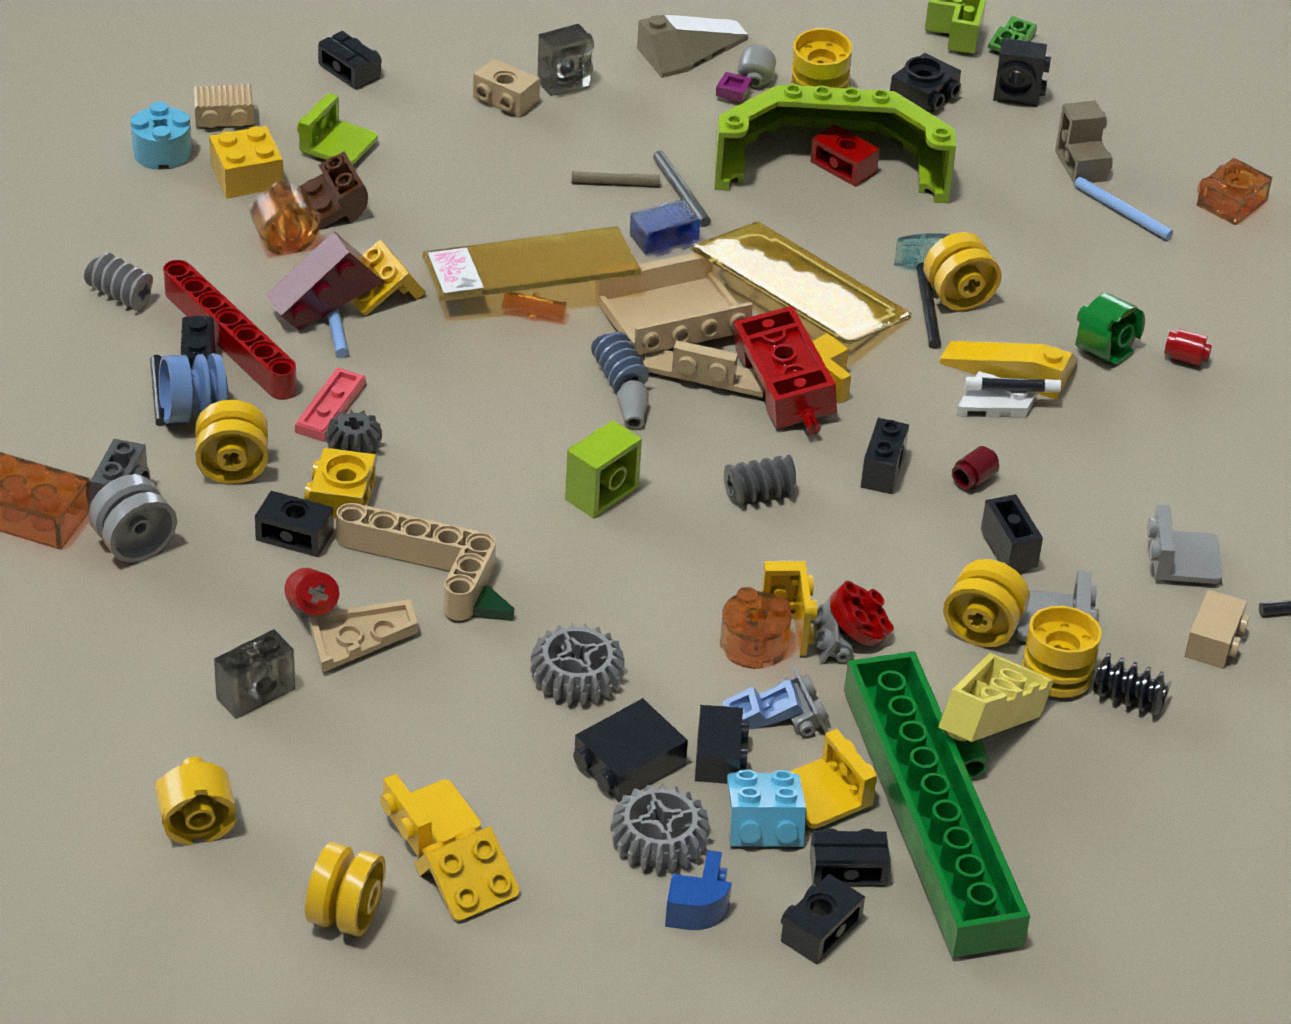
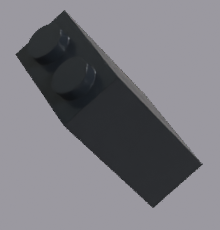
[573,698,688,803]

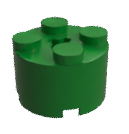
[1075,292,1145,365]

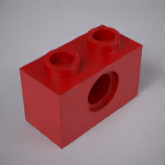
[810,124,880,187]

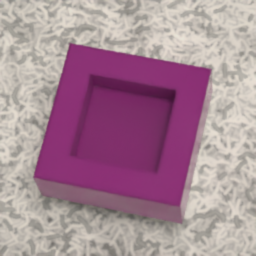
[715,72,752,102]

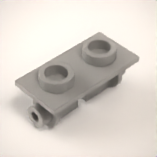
[814,595,853,664]
[778,664,829,736]

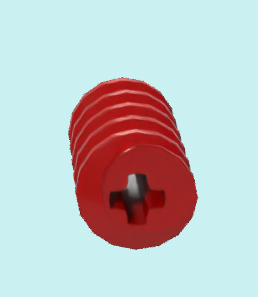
[284,567,340,616]

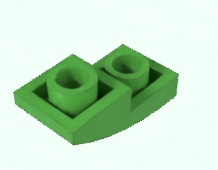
[988,16,1037,52]

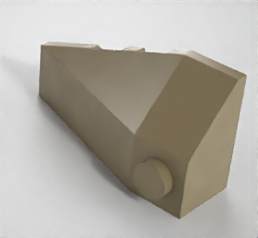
[637,14,748,78]

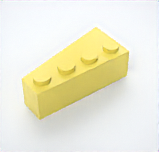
[938,653,1054,742]

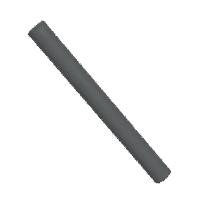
[653,150,711,227]

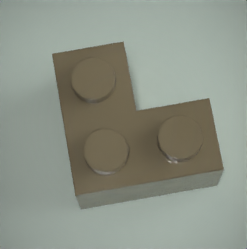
[1055,100,1113,183]

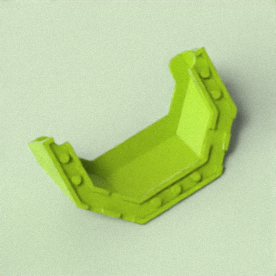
[714,84,956,204]

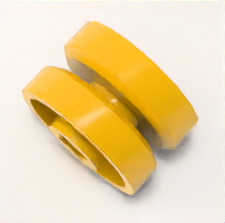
[923,232,1002,311]
[195,400,268,484]
[943,559,1030,648]
[305,842,386,937]

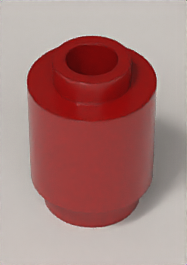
[1164,329,1212,366]

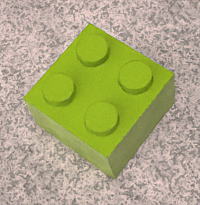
[565,420,642,519]

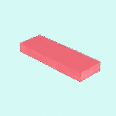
[295,368,366,442]

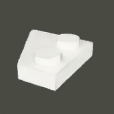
[956,371,1038,418]

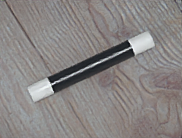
[964,377,1061,392]

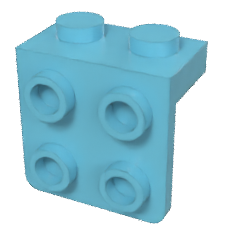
[727,770,806,847]

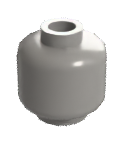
[738,45,776,88]

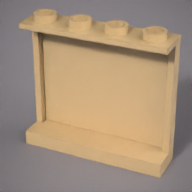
[595,250,752,356]

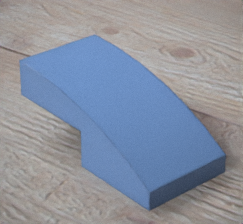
[722,679,803,729]

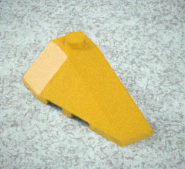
[939,341,1078,400]

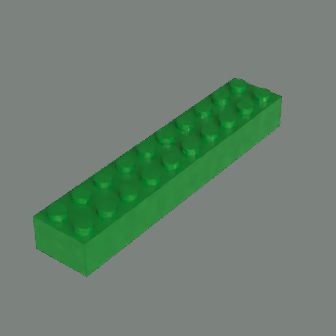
[844,651,1030,958]

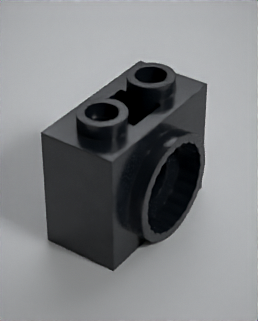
[993,38,1051,107]
[890,53,961,114]

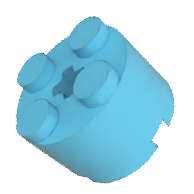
[130,101,192,169]

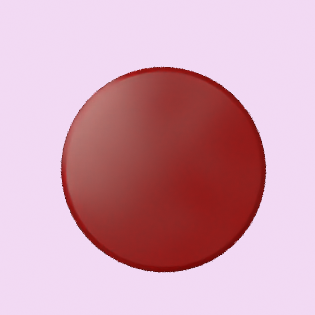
[830,581,894,646]

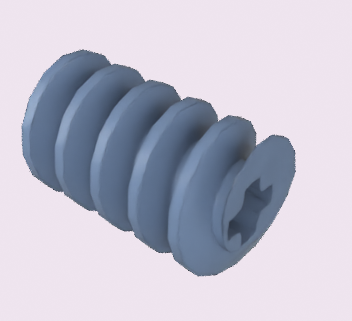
[591,332,649,395]

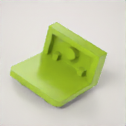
[297,92,378,165]

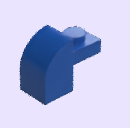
[665,850,732,930]

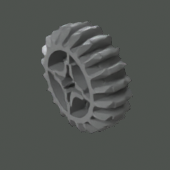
[530,623,625,706]
[610,783,710,874]

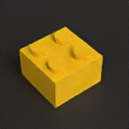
[209,126,284,199]

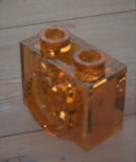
[1197,158,1273,225]

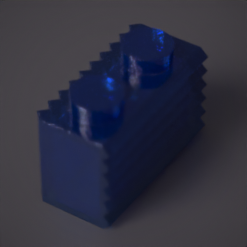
[629,199,701,255]

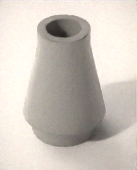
[617,380,649,429]

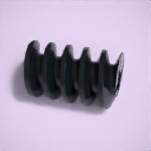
[1093,653,1171,716]

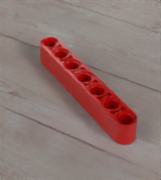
[163,260,297,400]

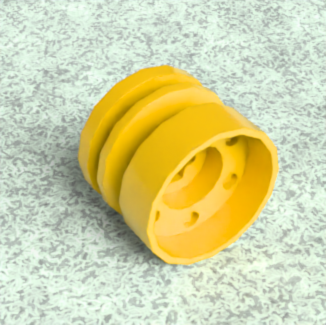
[791,28,852,89]
[1022,606,1102,698]

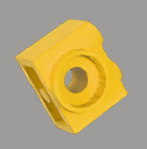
[305,448,376,519]

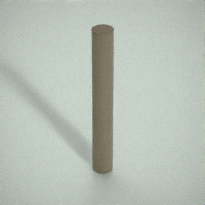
[571,171,660,186]

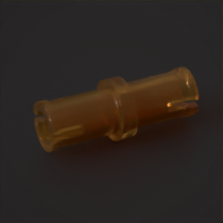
[502,289,567,322]

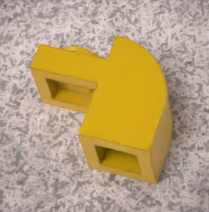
[812,333,851,404]

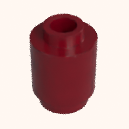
[952,446,999,490]

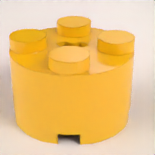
[155,756,237,845]

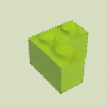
[925,0,986,54]

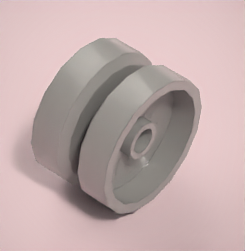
[88,474,178,563]

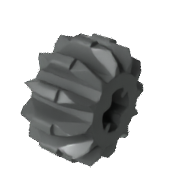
[326,409,382,454]

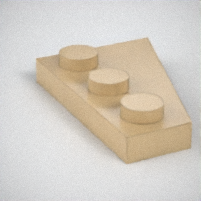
[308,599,418,673]

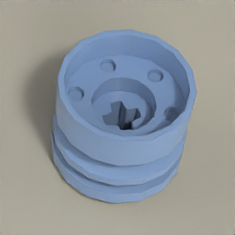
[159,354,228,424]

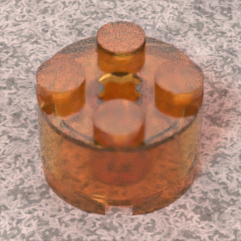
[249,181,320,255]
[720,587,792,669]

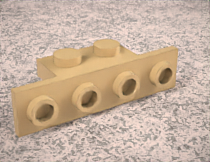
[643,340,765,397]

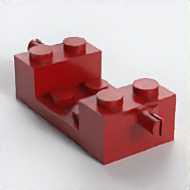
[733,306,837,435]

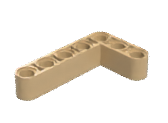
[336,503,496,621]

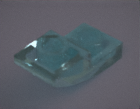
[894,233,950,268]

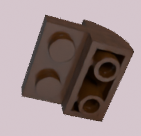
[297,151,368,230]

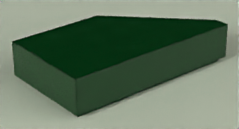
[472,585,515,621]

